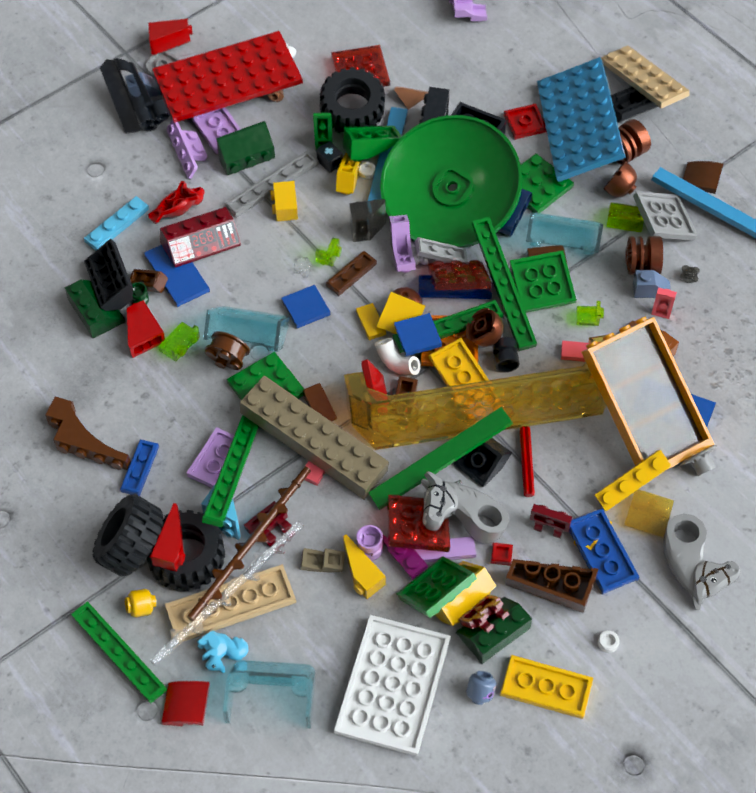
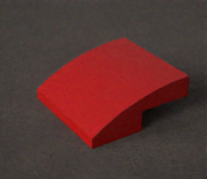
[161,681,210,727]

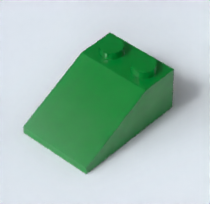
[343,126,402,161]

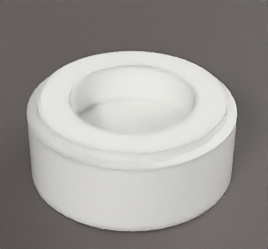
[359,162,376,180]
[598,630,619,653]

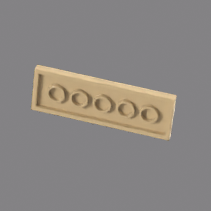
[601,45,689,109]
[165,564,296,643]

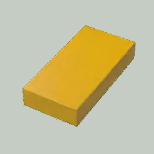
[356,303,386,340]

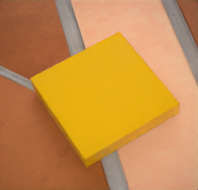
[376,291,425,334]

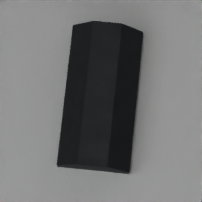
[611,87,658,123]
[84,238,133,311]

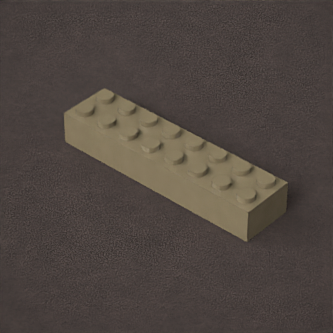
[240,376,389,500]

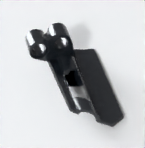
[100,58,170,134]

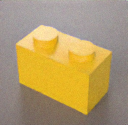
[270,181,298,221]

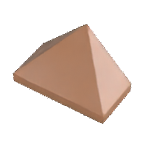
[395,86,428,110]

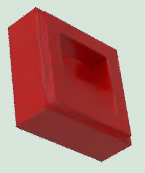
[491,542,513,566]

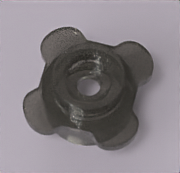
[680,265,700,283]

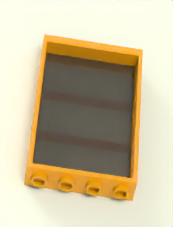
[581,316,715,469]

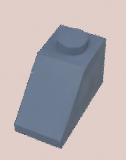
[125,72,162,97]
[633,270,671,298]

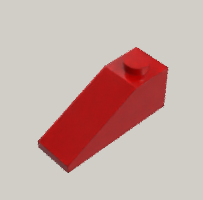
[151,503,185,572]

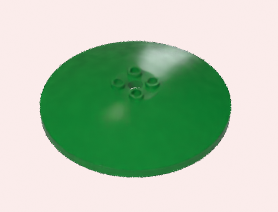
[380,115,522,248]

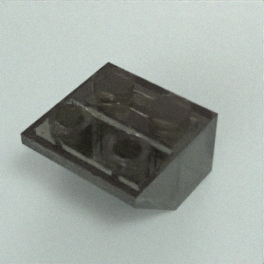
[349,199,386,242]

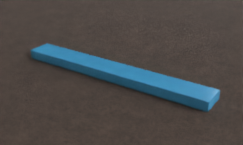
[365,107,408,219]
[651,167,756,238]

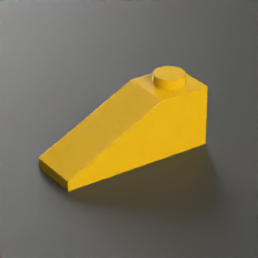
[336,153,362,195]
[343,534,386,599]

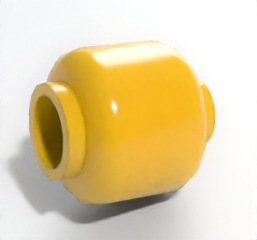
[124,589,156,618]

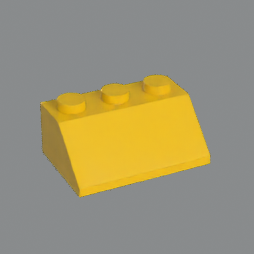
[435,561,496,626]

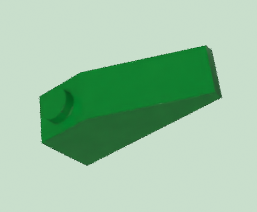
[313,113,333,151]

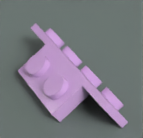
[167,120,207,179]

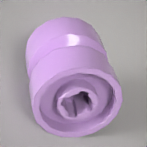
[356,525,383,561]

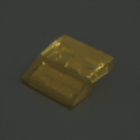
[624,489,674,538]

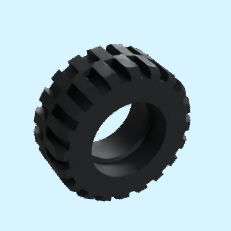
[320,67,385,133]
[92,494,164,576]
[146,510,225,591]

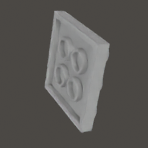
[633,191,698,241]

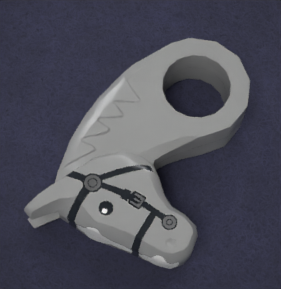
[421,471,509,543]

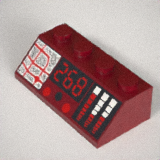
[160,207,241,268]

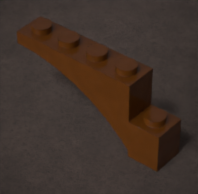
[45,396,131,470]

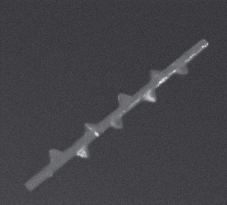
[150,521,304,666]

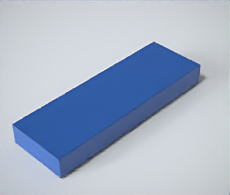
[120,439,159,496]

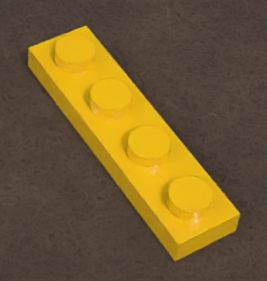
[594,449,672,511]

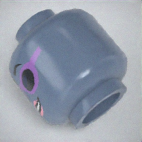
[466,671,496,705]

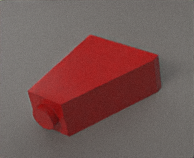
[148,19,193,55]
[127,300,166,358]

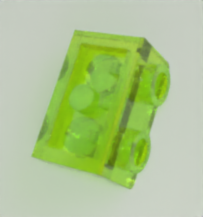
[606,202,644,232]
[158,322,200,361]

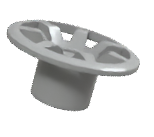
[679,445,717,476]

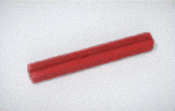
[520,426,535,497]

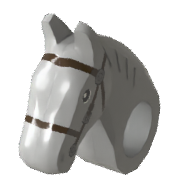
[663,513,740,610]

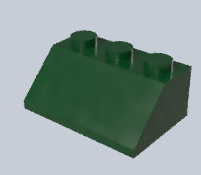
[216,121,275,176]
[64,279,126,339]
[456,597,532,664]

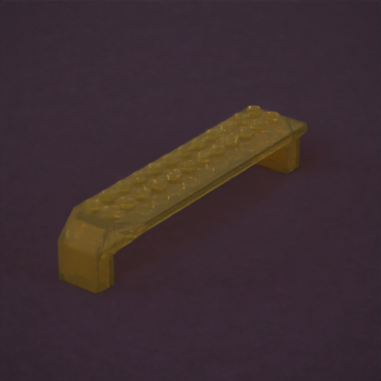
[344,335,617,450]

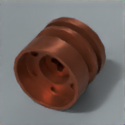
[615,119,651,165]
[625,236,663,275]

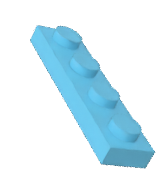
[84,196,149,251]

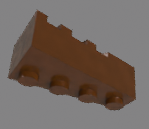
[505,559,598,613]

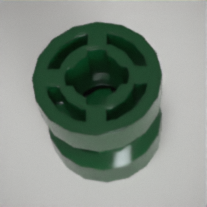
[131,282,149,305]

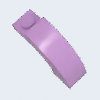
[389,215,416,273]

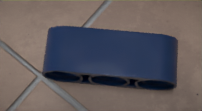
[498,189,532,237]

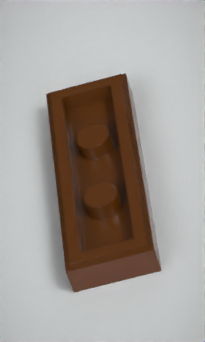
[326,251,377,296]

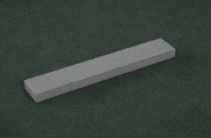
[225,150,319,218]

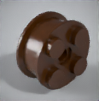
[205,331,250,370]

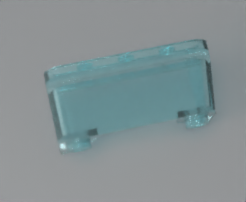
[526,212,603,255]
[203,306,290,352]
[223,660,316,729]

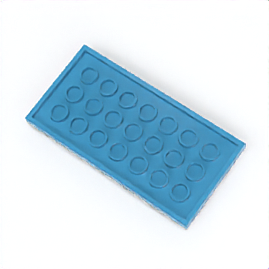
[537,57,626,182]

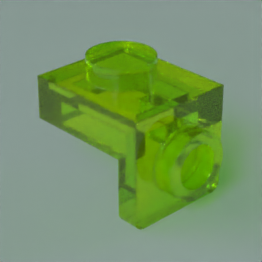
[315,237,342,266]
[576,301,604,326]

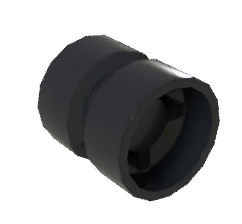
[492,337,520,372]

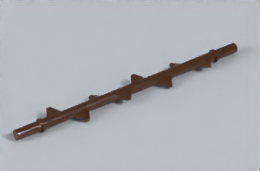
[187,466,311,622]

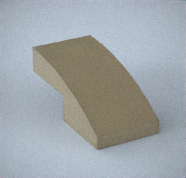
[300,548,345,572]

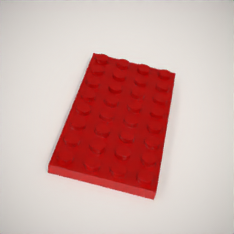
[152,30,303,123]

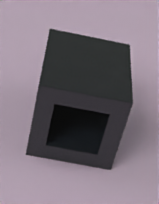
[316,141,343,173]

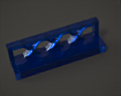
[418,274,492,299]

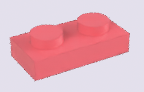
[651,287,677,319]

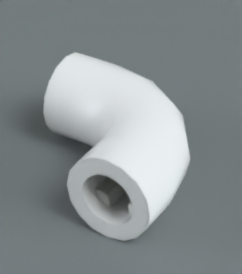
[375,338,420,376]

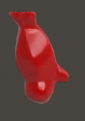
[148,181,205,224]

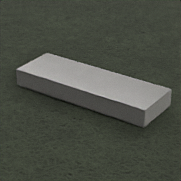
[415,237,468,266]

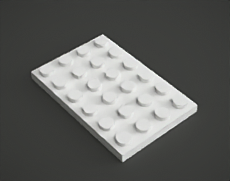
[334,615,451,757]

